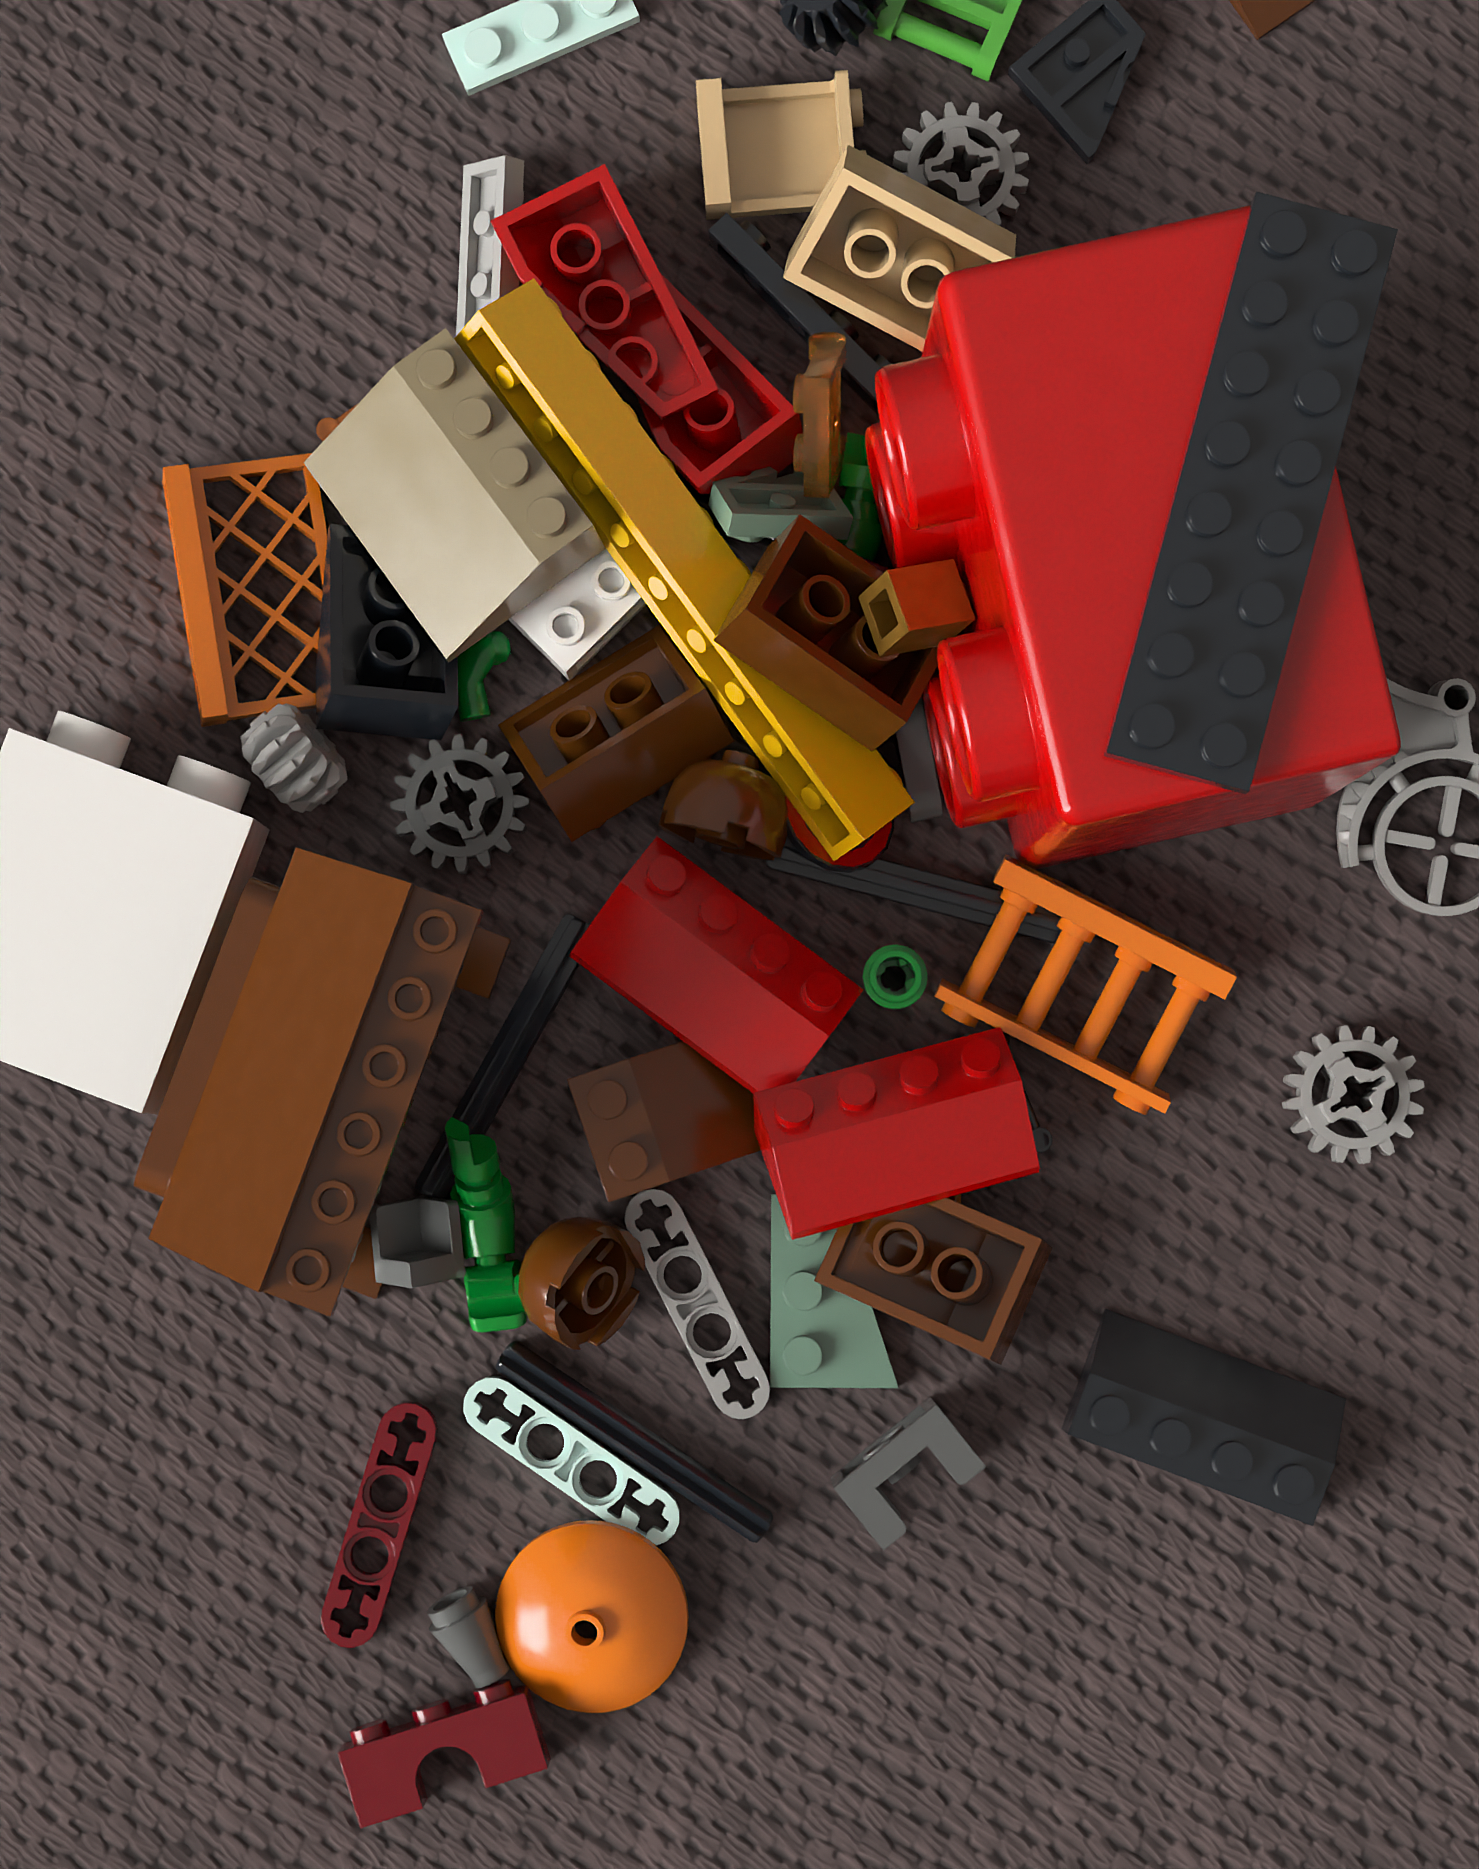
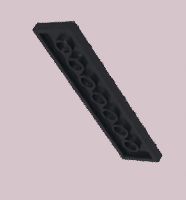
[1104,192,1398,794]

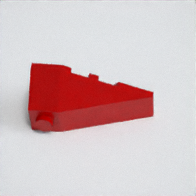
[490,164,719,420]

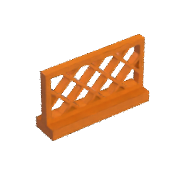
[162,453,327,727]

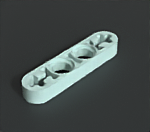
[463,1376,680,1546]

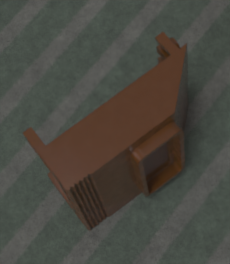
[134,848,512,1317]

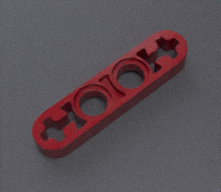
[321,1401,438,1648]

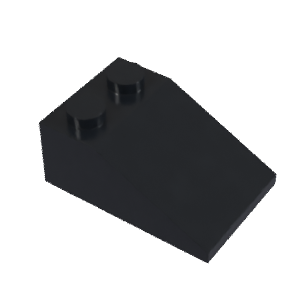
[316,524,458,740]

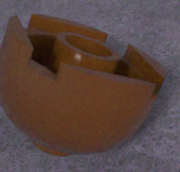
[658,750,789,861]
[518,1217,645,1350]

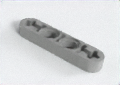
[625,1189,770,1419]

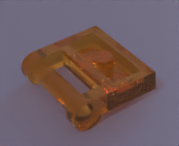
[793,332,846,498]

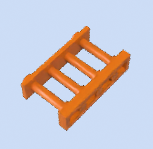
[935,854,1237,1115]

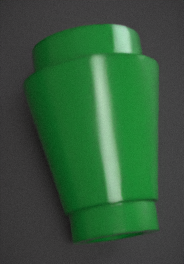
[863,945,927,1009]

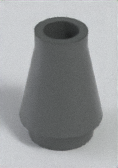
[427,1586,510,1688]

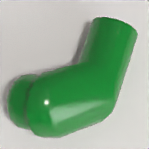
[457,631,511,722]

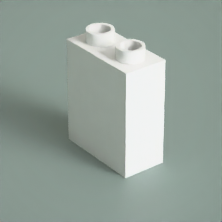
[0,711,270,1115]

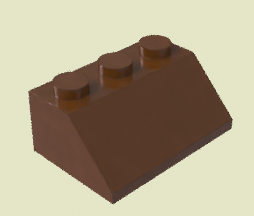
[498,625,734,842]

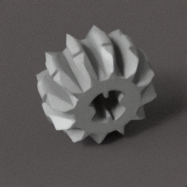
[240,703,348,813]

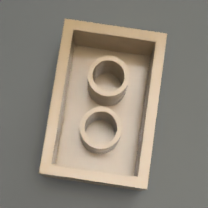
[783,145,1016,352]

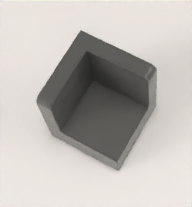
[369,1196,465,1288]

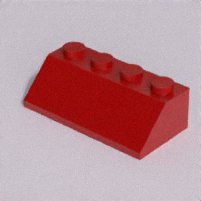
[569,836,864,1093]
[753,1027,1040,1240]

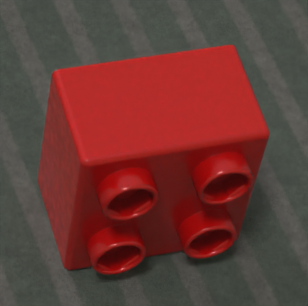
[865,205,1401,869]

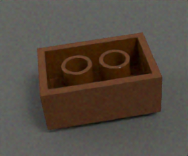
[713,514,938,752]

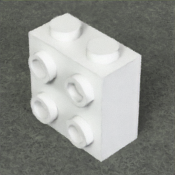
[508,549,646,681]

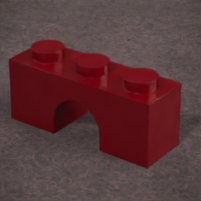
[337,1679,551,1829]

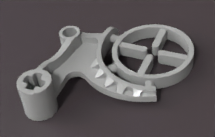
[1336,678,1479,916]

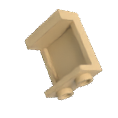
[696,70,866,220]

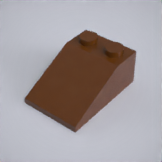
[567,1041,761,1202]
[814,1198,1053,1365]

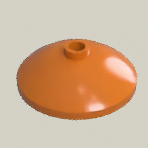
[495,1520,689,1713]

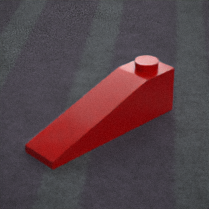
[637,273,807,494]

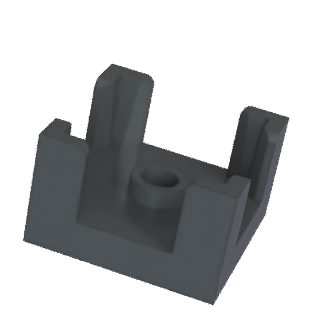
[830,1397,986,1551]

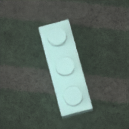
[442,0,640,96]

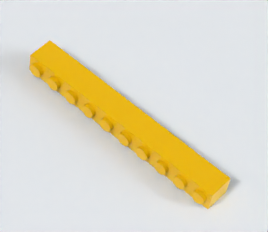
[454,278,915,861]

